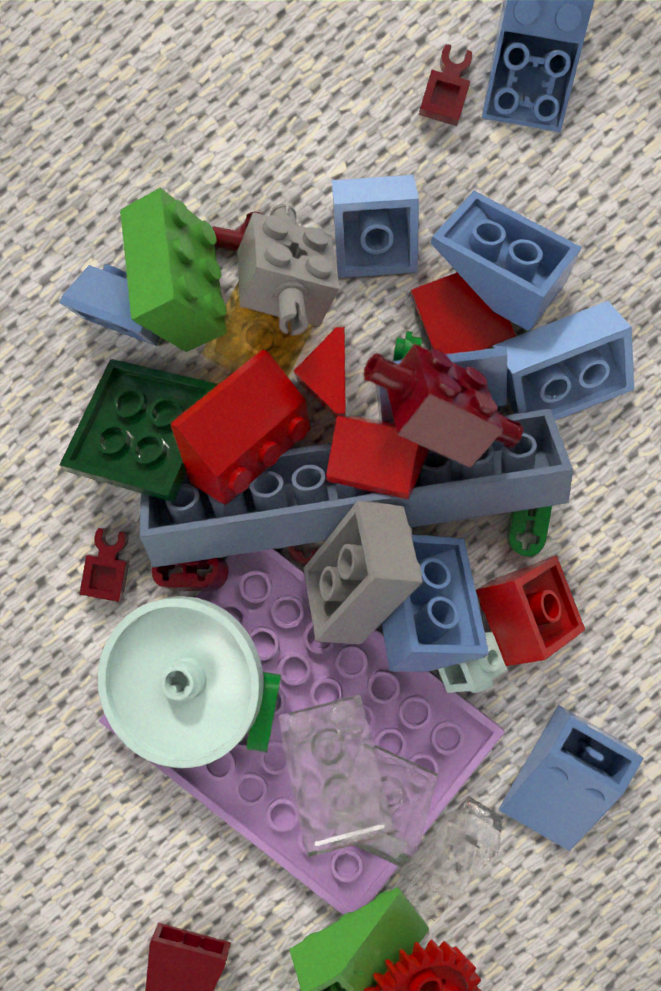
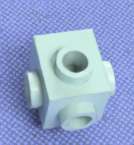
[438,632,507,693]

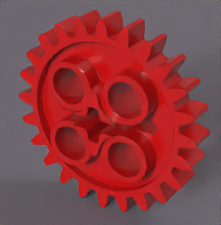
[364,939,481,991]

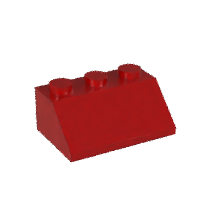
[170,349,311,506]

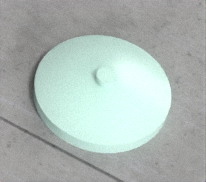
[98,596,264,768]

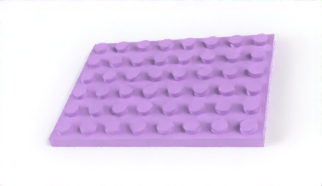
[99,549,505,915]

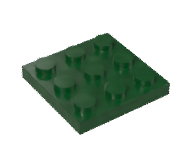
[59,359,217,502]

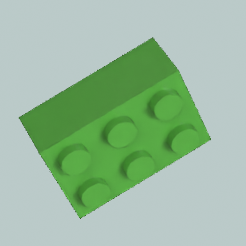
[120,187,227,352]

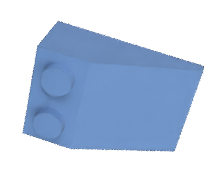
[431,190,582,332]

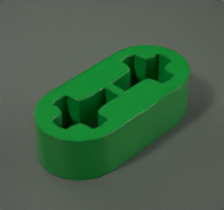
[507,506,552,556]
[246,671,281,753]

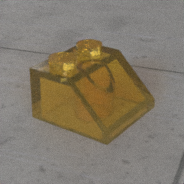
[202,280,315,378]

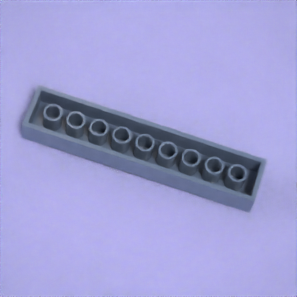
[140,409,573,567]

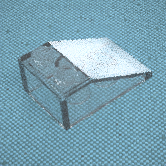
[279,694,396,857]

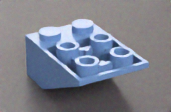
[481,0,594,132]
[499,705,644,851]

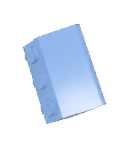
[493,301,635,421]

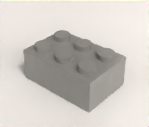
[303,500,422,644]

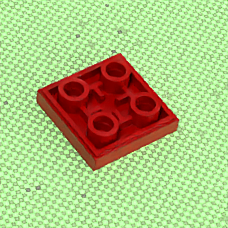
[410,272,516,355]

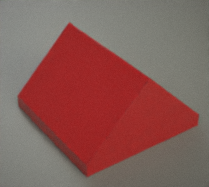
[293,327,346,419]
[326,416,430,500]

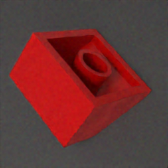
[476,555,586,666]

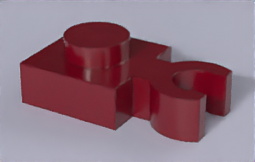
[419,44,473,126]
[79,527,130,602]

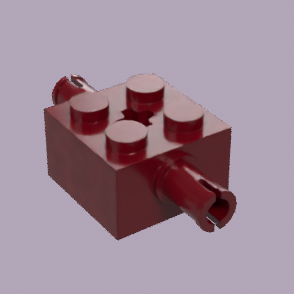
[363,344,523,468]

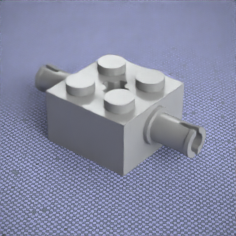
[237,204,339,335]

